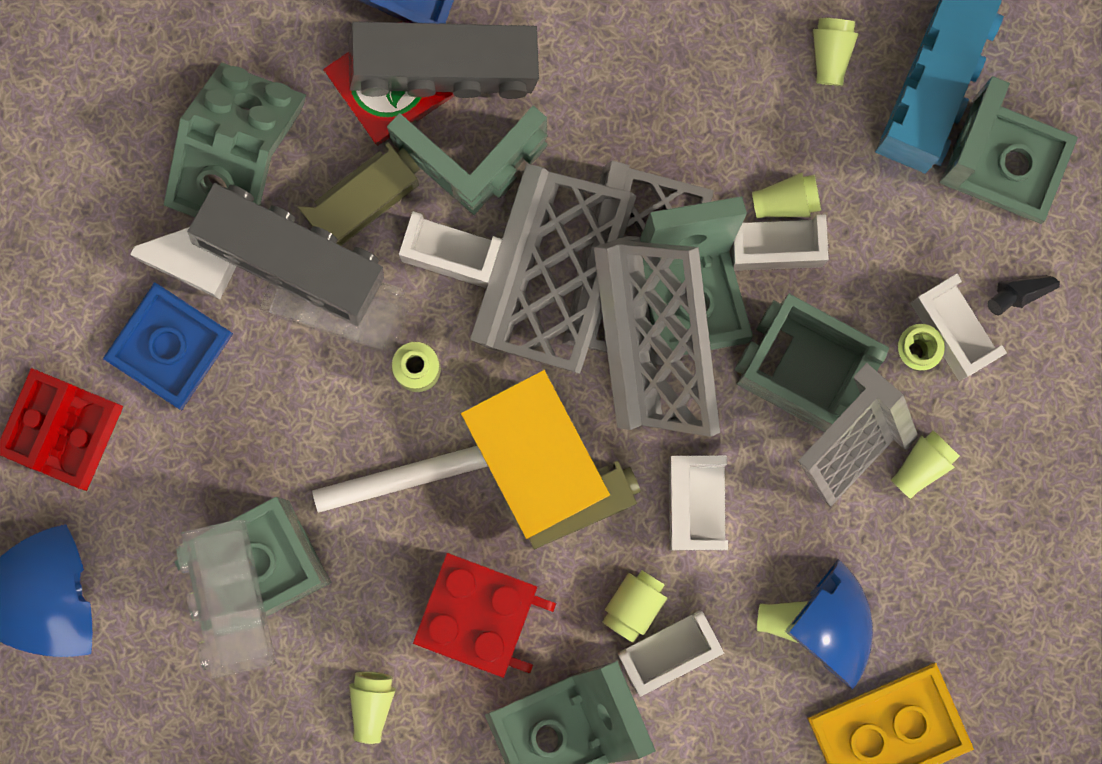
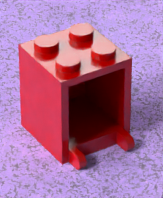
[413,553,557,678]

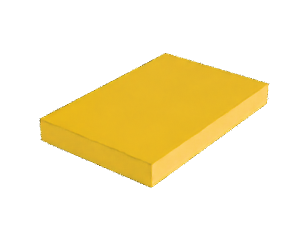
[461,370,610,540]
[807,662,974,764]

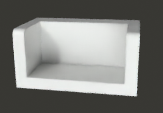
[399,211,502,288]
[730,214,829,271]
[910,274,1007,381]
[669,455,728,551]
[617,611,724,697]

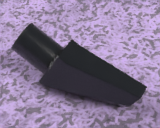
[988,275,1060,316]

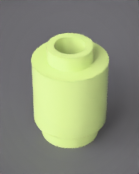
[392,342,441,392]
[602,570,667,642]

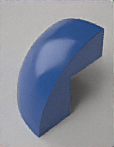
[0,524,93,657]
[785,559,873,690]

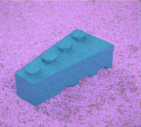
[875,0,1004,174]

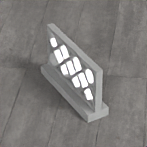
[562,160,714,366]
[470,163,636,374]
[594,236,720,437]
[798,363,918,507]

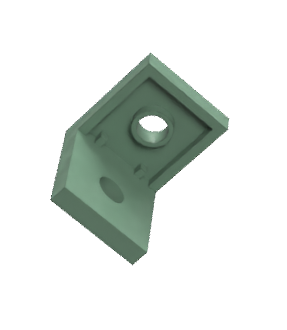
[164,62,306,217]
[939,76,1078,224]
[387,106,548,216]
[640,196,753,360]
[485,661,656,764]

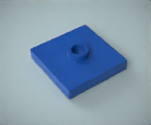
[103,282,233,411]

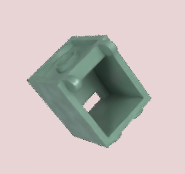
[734,294,889,432]
[174,496,332,631]

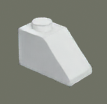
[131,227,236,299]

